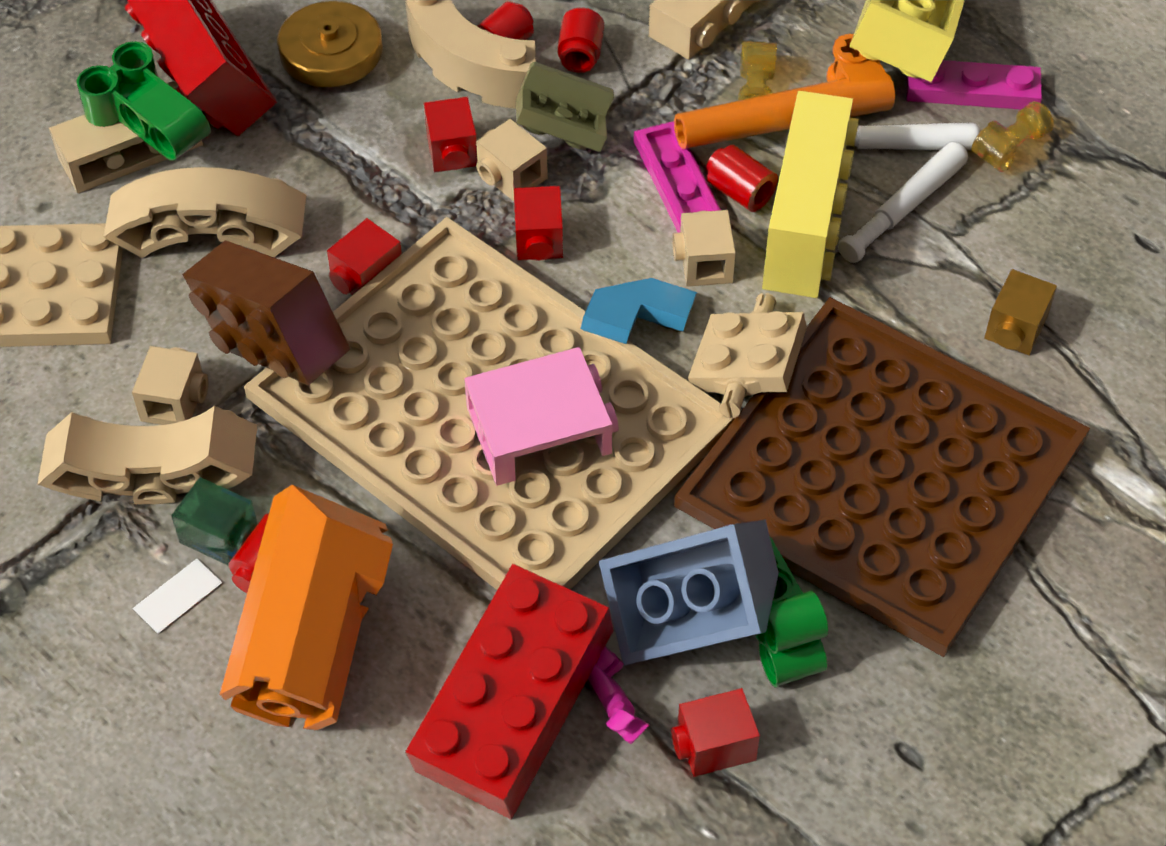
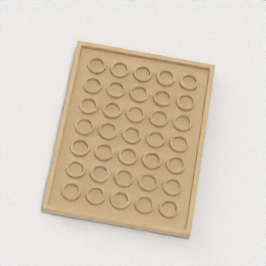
[244,217,735,590]

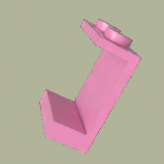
[464,347,619,486]

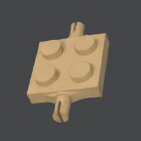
[688,293,807,418]

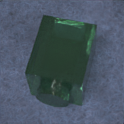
[171,477,258,566]

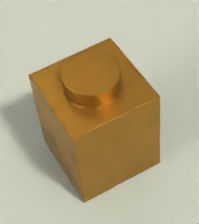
[984,269,1057,355]

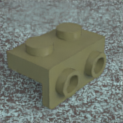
[516,62,614,152]

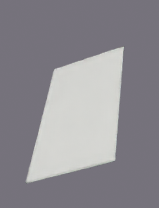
[132,559,222,634]

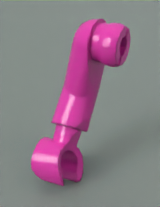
[588,646,650,744]

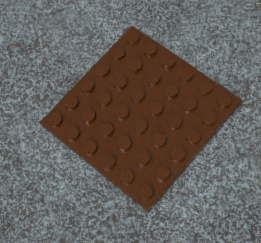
[674,297,1090,657]

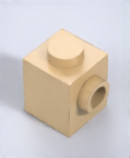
[476,119,548,201]
[672,210,735,287]
[132,346,208,425]

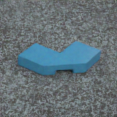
[580,278,697,344]

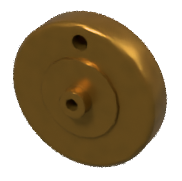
[277,1,383,87]

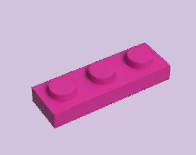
[906,60,1042,111]

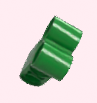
[77,41,211,161]
[755,537,828,687]

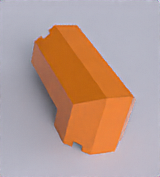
[220,485,393,730]

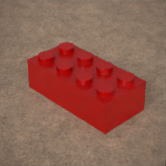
[124,0,277,136]
[405,563,613,820]

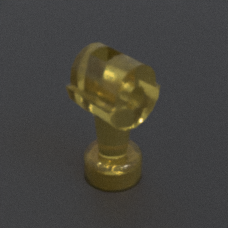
[738,41,777,101]
[971,101,1054,172]

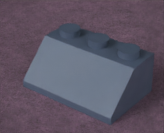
[599,519,779,666]

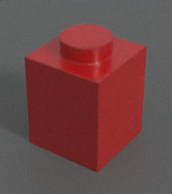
[424,96,478,172]
[514,186,563,261]
[327,218,402,295]
[671,688,760,777]

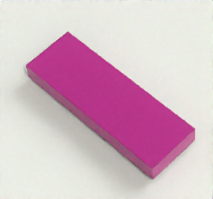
[634,121,721,233]

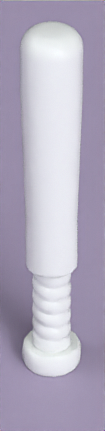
[846,123,981,150]
[838,142,968,263]

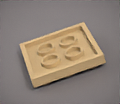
[0,223,123,347]

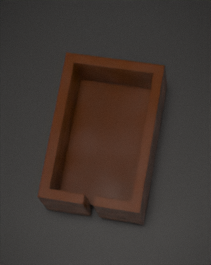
[182,240,351,385]

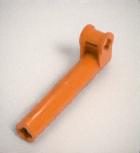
[674,34,895,149]

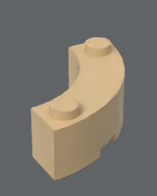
[405,0,536,109]
[104,167,306,258]
[38,406,257,504]

